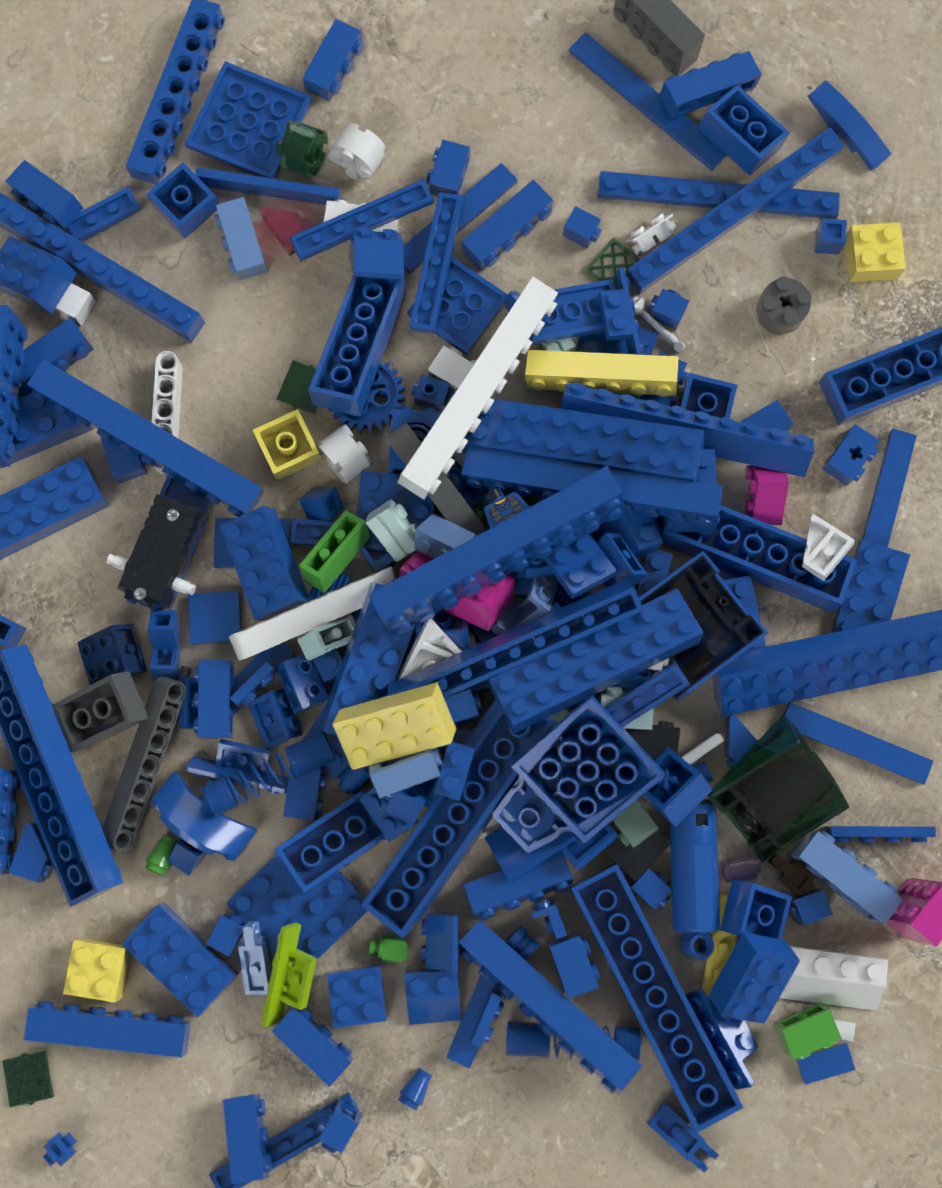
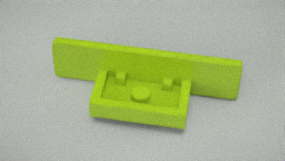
[261,922,317,1028]

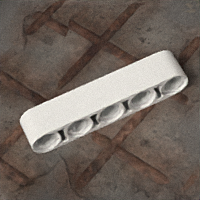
[152,351,183,475]

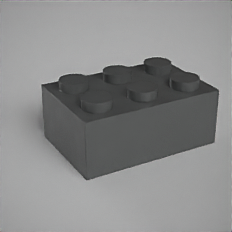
[53,671,149,752]

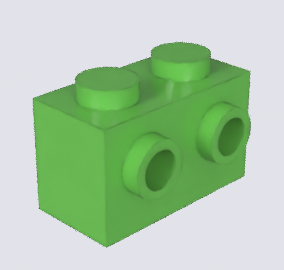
[774,1003,842,1060]

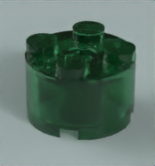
[276,120,328,178]

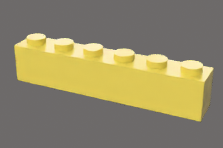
[525,350,679,397]

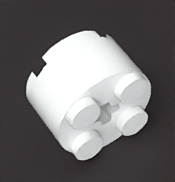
[328,123,387,180]
[316,424,373,485]

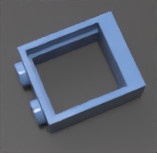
[369,747,442,798]

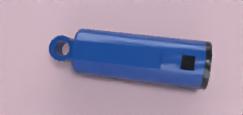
[670,799,720,960]

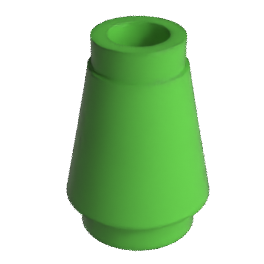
[145,835,177,876]

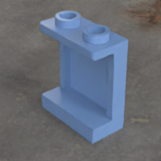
[490,575,559,635]

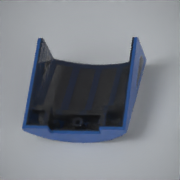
[639,551,769,703]

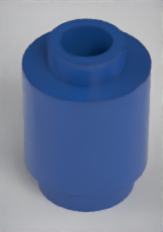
[337,764,371,795]

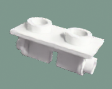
[625,213,677,255]

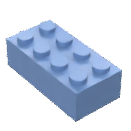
[788,830,904,925]

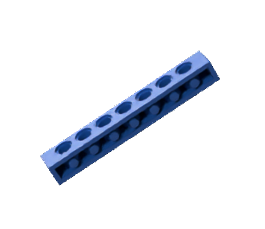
[125,0,225,185]

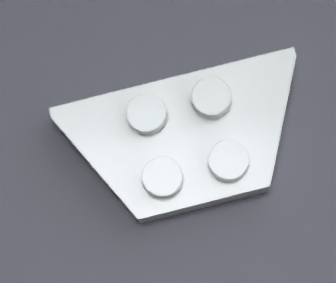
[396,619,462,680]

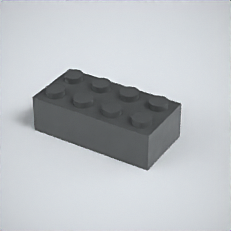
[613,0,705,77]

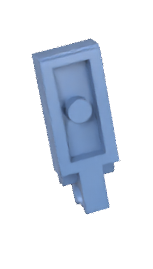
[238,921,271,995]

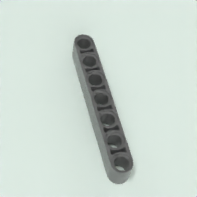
[385,421,488,536]
[102,676,186,853]

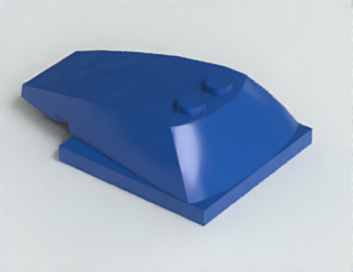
[492,695,665,853]

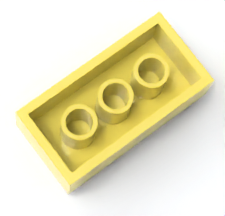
[333,683,456,770]

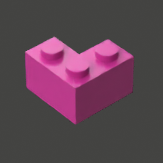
[745,465,789,525]

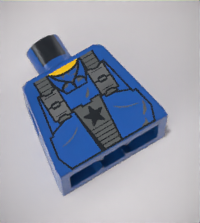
[484,488,530,529]

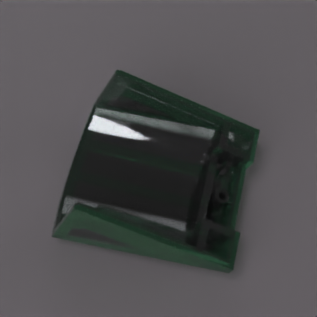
[708,714,849,862]

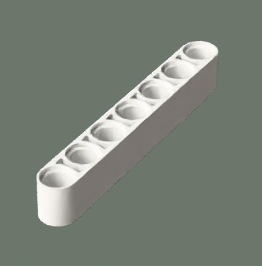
[229,566,396,661]

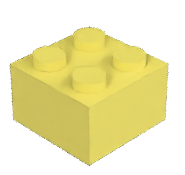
[845,222,906,282]
[253,409,322,481]
[63,938,131,1002]

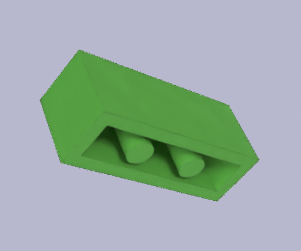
[299,510,370,593]

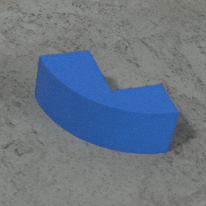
[148,610,180,682]

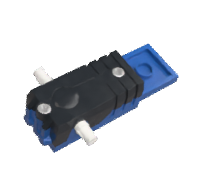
[106,476,212,611]

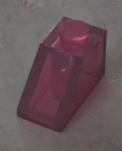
[259,207,312,256]

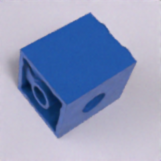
[388,406,442,474]

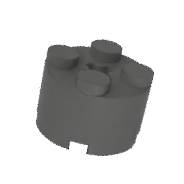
[756,276,812,334]

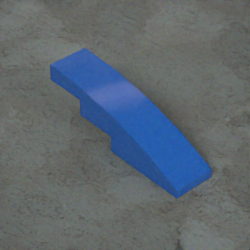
[807,80,892,171]

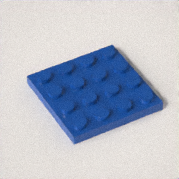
[185,61,313,179]
[226,857,367,960]

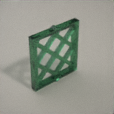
[585,238,641,282]

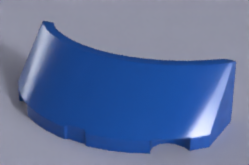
[150,771,258,861]

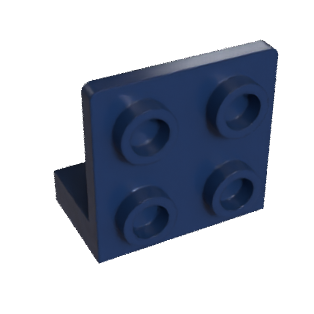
[78,623,147,685]

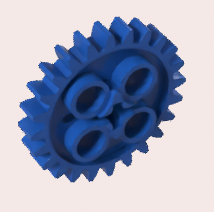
[328,360,405,434]

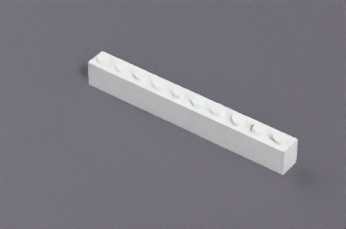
[397,277,558,499]

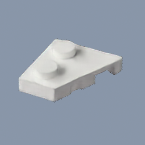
[802,514,855,581]

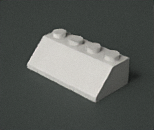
[780,945,888,1011]

